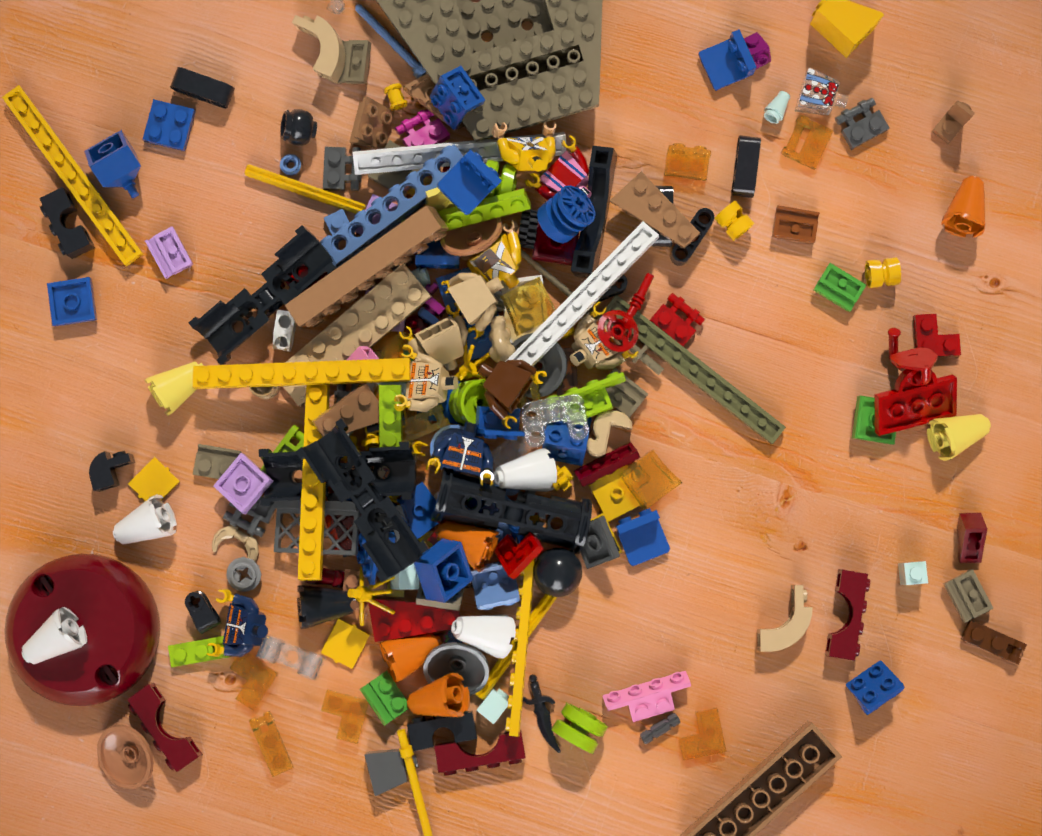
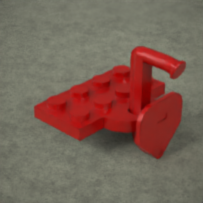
[874,328,957,436]

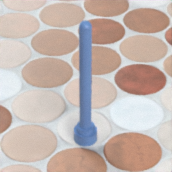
[355,4,427,79]

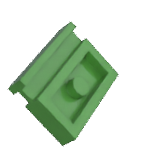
[813,263,866,312]
[360,671,408,726]

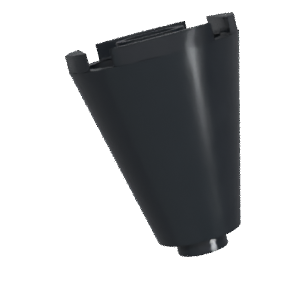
[297,585,356,629]

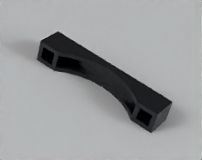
[571,146,618,278]

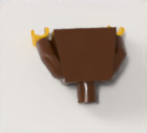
[478,360,547,429]

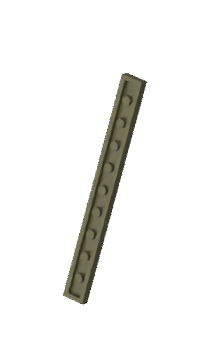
[604,295,786,445]

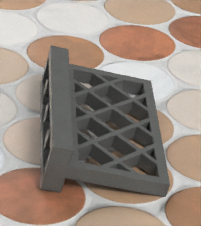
[274,500,360,556]

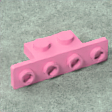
[603,671,691,722]

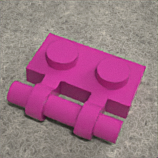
[395,109,450,147]

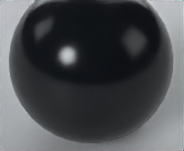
[533,548,582,597]

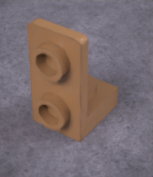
[931,101,975,144]

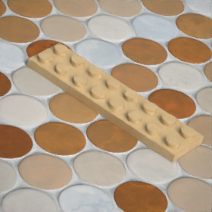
[283,264,432,407]

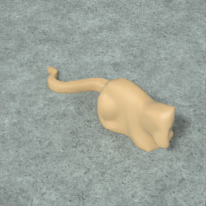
[489,316,523,409]

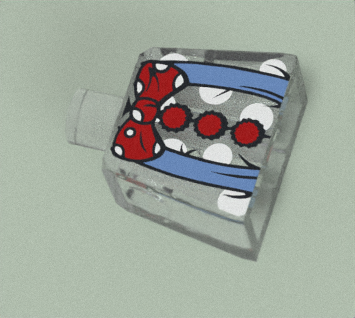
[795,67,849,115]

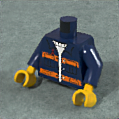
[426,422,494,485]
[207,589,268,657]

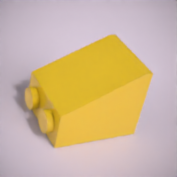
[810,0,884,58]

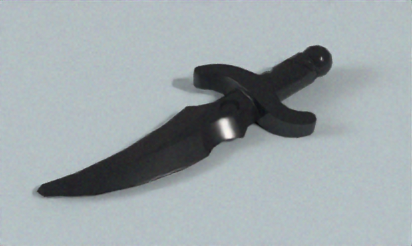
[523,674,561,753]

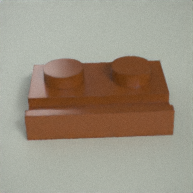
[772,205,820,244]

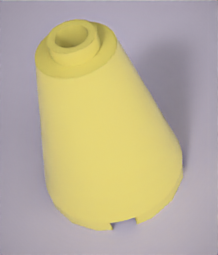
[145,362,204,416]
[927,414,991,461]

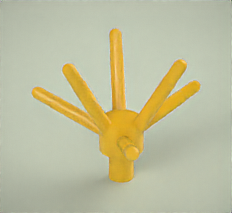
[454,340,490,381]
[347,567,395,626]

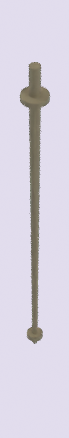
[499,232,664,375]

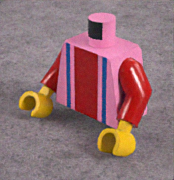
[525,135,592,201]

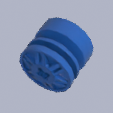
[537,185,595,243]

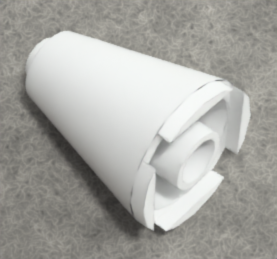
[493,448,557,492]
[113,494,177,545]
[22,607,87,664]
[451,614,516,658]

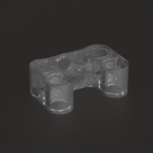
[522,394,589,447]
[256,634,326,680]

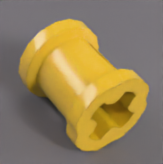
[383,83,408,111]

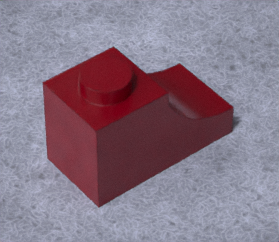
[957,513,988,563]

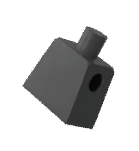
[365,749,419,796]

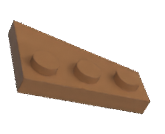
[403,74,464,131]
[312,383,379,437]

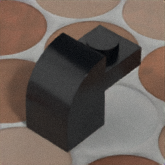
[89,451,135,492]

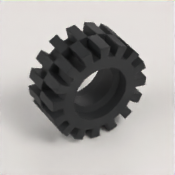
[518,209,538,249]

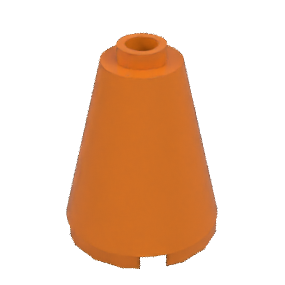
[941,176,985,238]
[435,520,499,572]
[379,632,442,683]
[407,673,470,718]

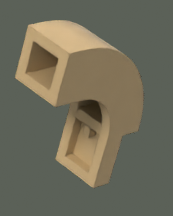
[292,15,345,84]
[757,585,813,652]

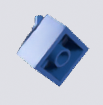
[84,130,141,198]
[414,539,473,603]

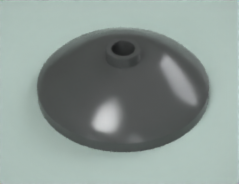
[512,333,567,398]
[423,642,489,696]

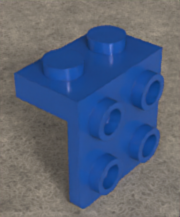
[437,149,502,215]
[615,508,670,566]

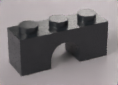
[39,187,95,259]
[407,710,478,751]

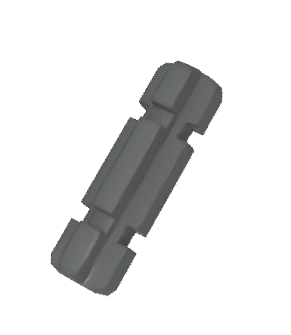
[640,713,680,744]

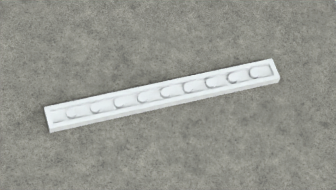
[353,132,566,175]
[505,222,659,366]

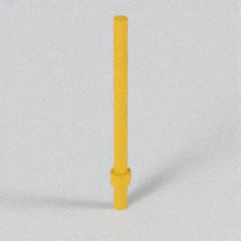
[397,729,433,836]

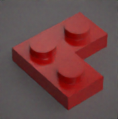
[913,314,961,357]
[494,532,544,580]

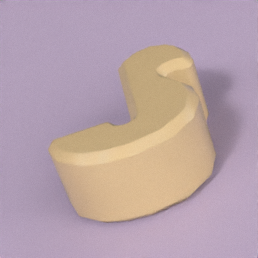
[586,411,632,458]

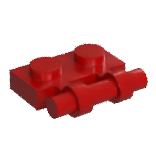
[650,293,705,346]

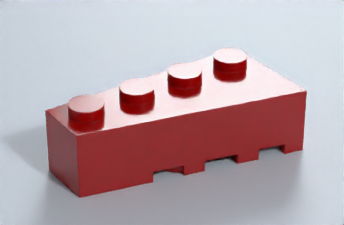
[368,599,461,642]

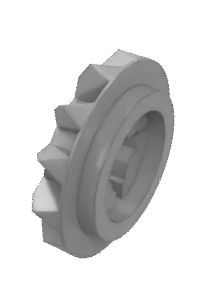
[226,556,262,592]

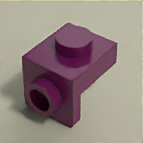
[744,32,771,69]
[424,282,446,318]

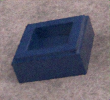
[418,307,439,326]

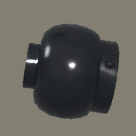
[280,109,317,146]

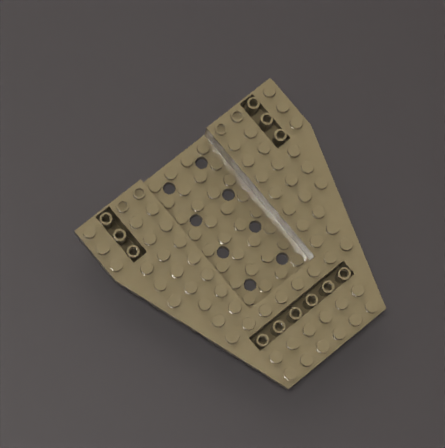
[376,0,603,142]

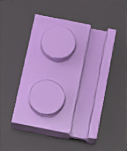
[145,226,194,279]

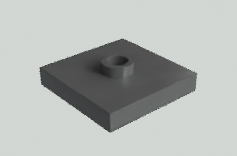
[580,516,620,569]

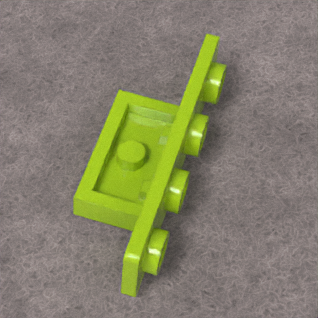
[542,372,626,423]

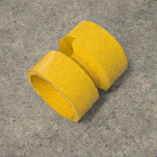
[715,201,755,241]
[865,257,901,288]

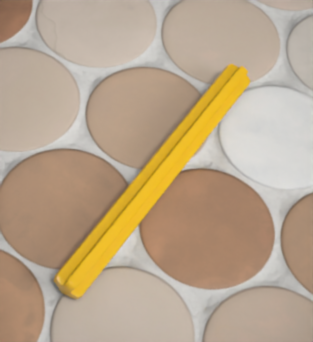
[244,164,366,214]
[475,594,557,700]

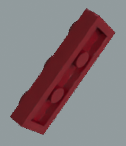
[574,442,641,487]

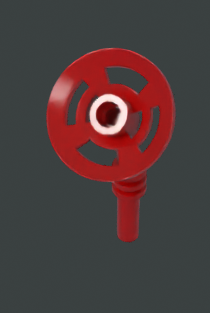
[597,273,654,352]

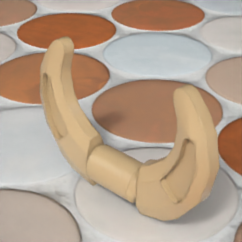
[212,526,259,562]

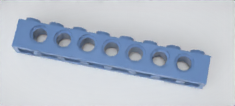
[320,144,463,267]

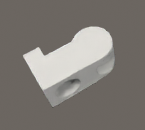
[272,309,297,352]

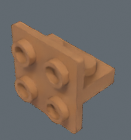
[349,97,394,149]

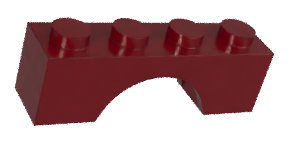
[825,569,870,661]
[127,683,203,772]
[434,730,526,776]

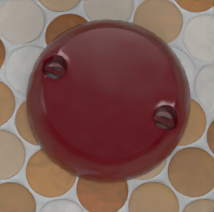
[5,553,160,706]

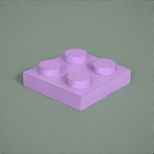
[214,453,273,515]

